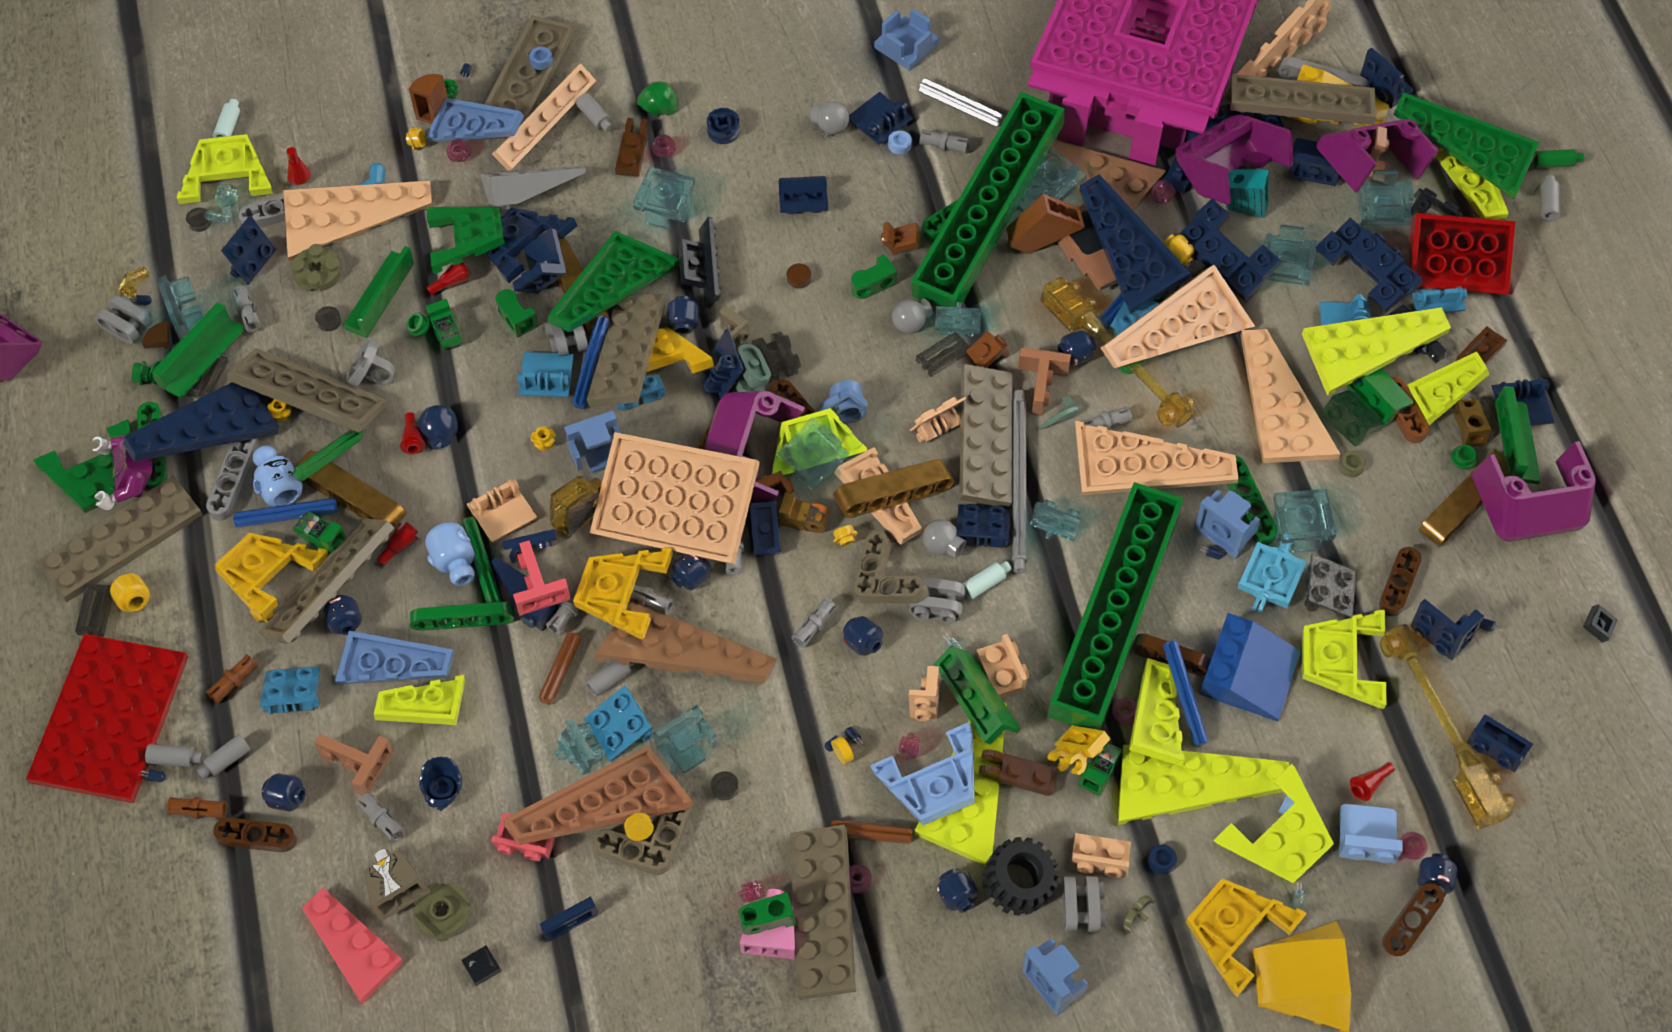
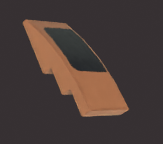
[1057,204,1117,291]

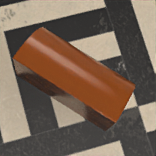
[409,74,448,124]

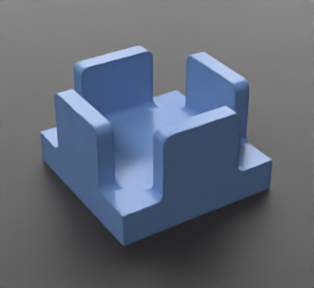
[874,9,939,71]
[564,411,621,473]
[1194,490,1260,558]
[1022,938,1088,1016]

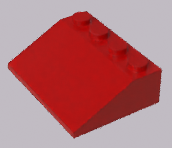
[1409,213,1516,295]

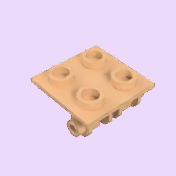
[910,397,966,443]
[467,479,537,543]

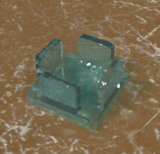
[633,167,695,229]
[1357,170,1414,226]
[1264,224,1317,286]
[156,275,204,341]
[776,417,850,490]
[1273,489,1336,552]
[650,705,717,774]

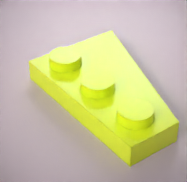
[1407,351,1489,425]
[374,675,465,725]

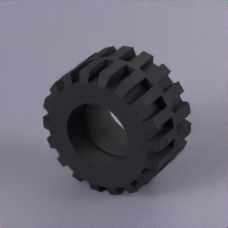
[982,837,1059,916]

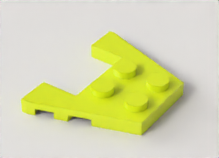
[177,134,273,204]
[1302,610,1386,709]
[1213,764,1334,884]

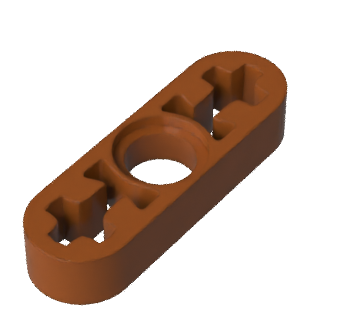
[1391,377,1429,443]

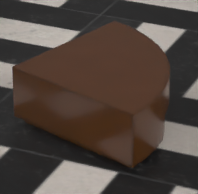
[142,321,170,349]

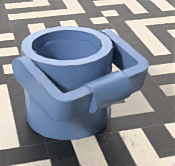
[820,380,868,424]

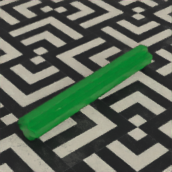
[293,429,363,481]
[462,517,502,603]

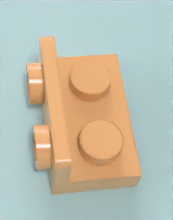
[976,634,1030,698]
[908,666,940,722]
[1070,833,1131,878]

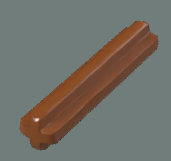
[539,631,581,705]
[830,820,913,844]

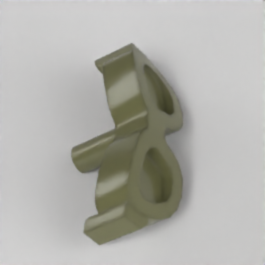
[1123,895,1155,934]

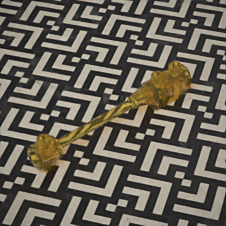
[1040,277,1195,428]
[1380,624,1515,829]

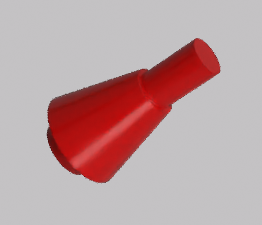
[286,147,311,185]
[426,261,471,295]
[400,412,426,455]
[376,522,419,566]
[1350,762,1395,801]

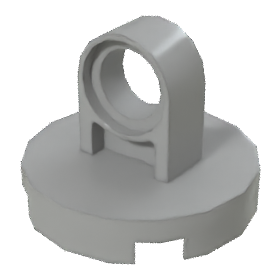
[346,338,395,387]

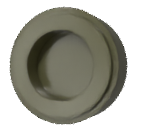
[1339,451,1366,477]

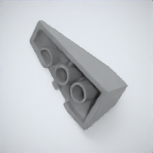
[481,166,586,210]

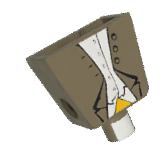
[364,849,430,920]

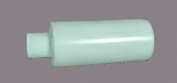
[213,99,240,138]
[962,561,1011,600]

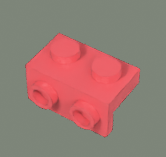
[491,813,555,861]

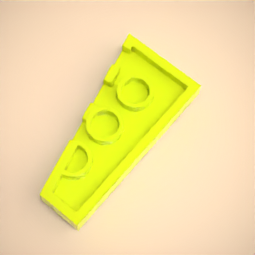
[1434,145,1509,220]
[1129,658,1185,767]

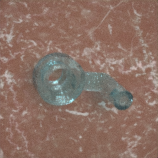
[204,183,239,224]

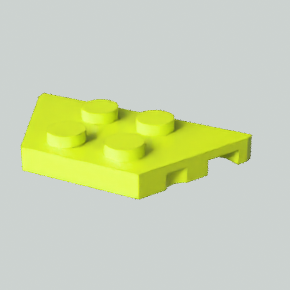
[771,408,867,475]

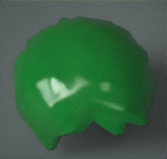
[637,81,678,117]

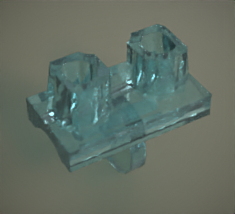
[935,303,981,337]
[1030,499,1081,542]
[555,719,605,775]

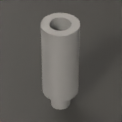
[576,93,613,132]
[1541,175,1559,221]
[585,660,636,697]
[197,734,251,779]
[145,744,204,767]

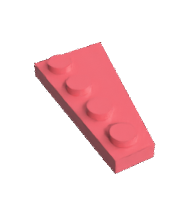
[302,888,403,1004]

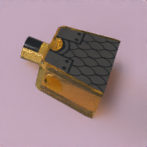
[550,476,602,539]

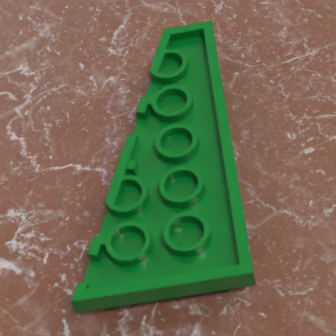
[1394,92,1540,200]
[547,231,679,332]

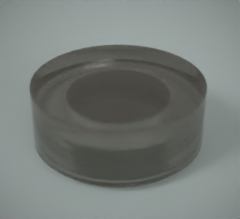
[186,207,212,232]
[315,306,341,331]
[711,771,739,801]

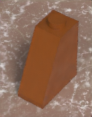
[1006,194,1084,254]

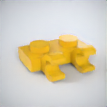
[1047,725,1110,775]

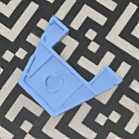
[870,722,975,825]

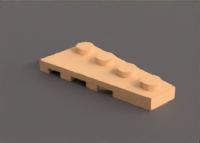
[834,447,922,545]

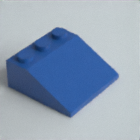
[1200,613,1301,721]

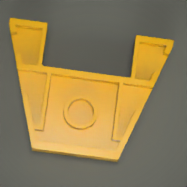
[647,327,714,374]
[215,533,328,620]
[573,547,673,640]
[1185,879,1307,997]

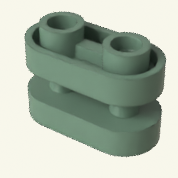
[734,344,771,392]

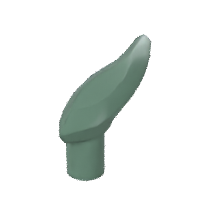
[1039,395,1082,430]

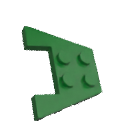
[426,207,505,274]
[33,419,132,513]

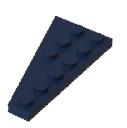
[1079,174,1190,314]
[123,382,279,462]

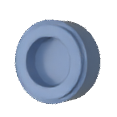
[529,47,553,70]

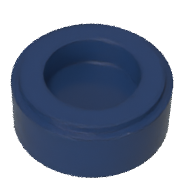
[1148,845,1177,875]

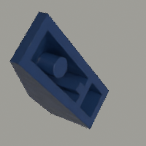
[492,557,559,631]

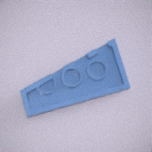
[425,98,524,142]
[335,631,455,684]

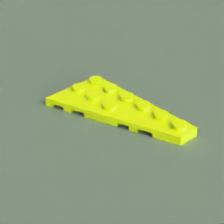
[1302,307,1451,396]
[914,702,1007,866]
[1118,745,1289,825]

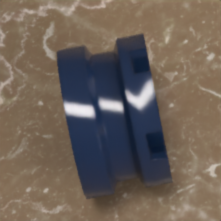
[707,108,740,144]

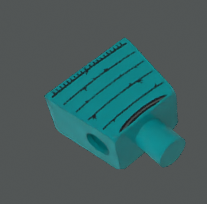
[1226,169,1269,218]

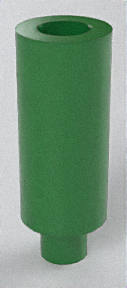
[1533,149,1584,168]

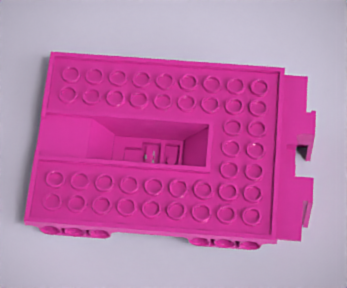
[1027,0,1259,166]

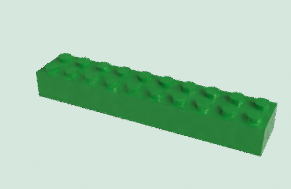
[911,92,1064,315]
[1047,482,1184,730]

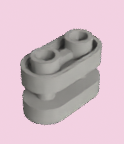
[94,295,152,344]
[544,323,588,357]
[908,577,965,624]
[1062,876,1106,932]

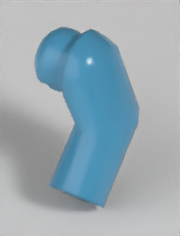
[359,163,386,185]

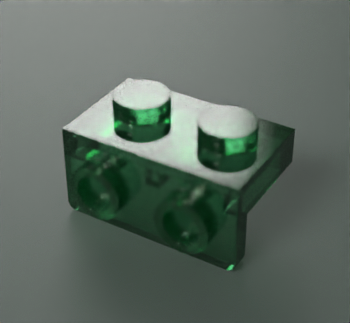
[1321,390,1385,446]

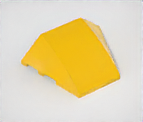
[1253,921,1351,1032]

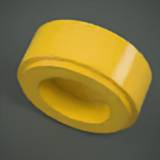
[831,736,854,765]
[624,813,654,841]

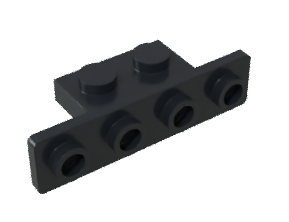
[678,217,721,309]

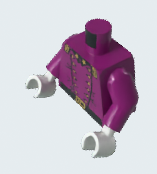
[92,435,152,510]

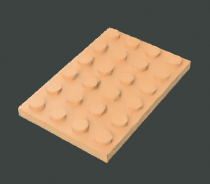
[590,432,760,565]

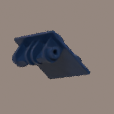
[849,92,913,145]
[221,215,277,285]
[703,329,744,399]
[1491,378,1554,426]
[956,504,1010,548]

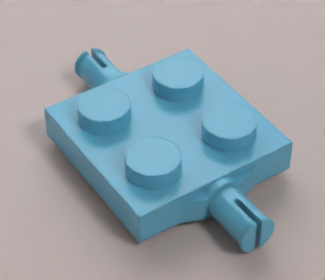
[1237,536,1307,614]

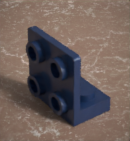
[1360,48,1413,109]
[1288,138,1339,186]
[512,228,566,293]
[1410,599,1484,660]

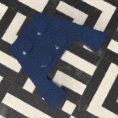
[486,208,578,283]

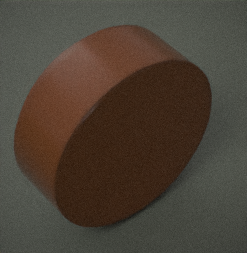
[787,263,811,288]

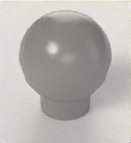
[810,101,849,134]
[892,298,933,334]
[923,519,966,558]

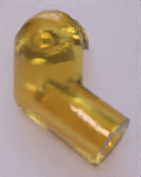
[119,266,149,299]

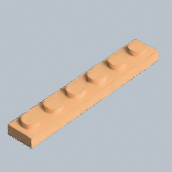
[492,63,596,171]

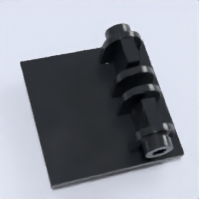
[1410,188,1461,217]

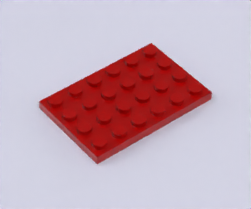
[26,634,188,803]

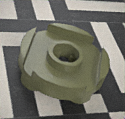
[290,244,341,292]
[413,882,472,942]

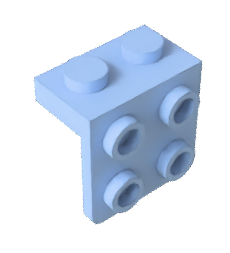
[1339,804,1402,863]

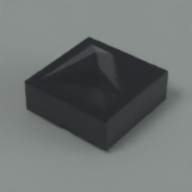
[1583,604,1618,643]
[461,945,501,986]

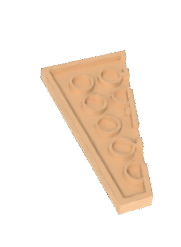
[1227,0,1331,97]
[283,181,432,261]
[1100,265,1255,368]
[1241,329,1340,463]
[1075,421,1238,496]

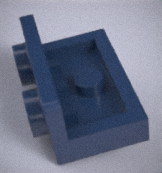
[778,176,828,214]
[1466,714,1533,772]

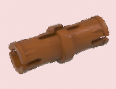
[206,654,258,704]
[167,797,227,819]

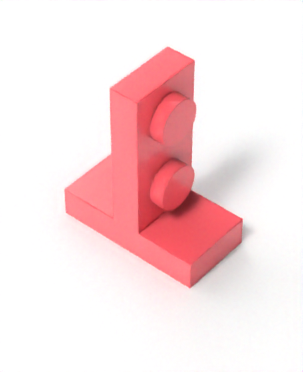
[513,540,571,616]

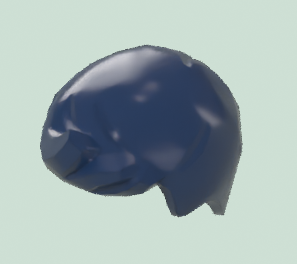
[419,405,458,449]
[419,756,462,811]

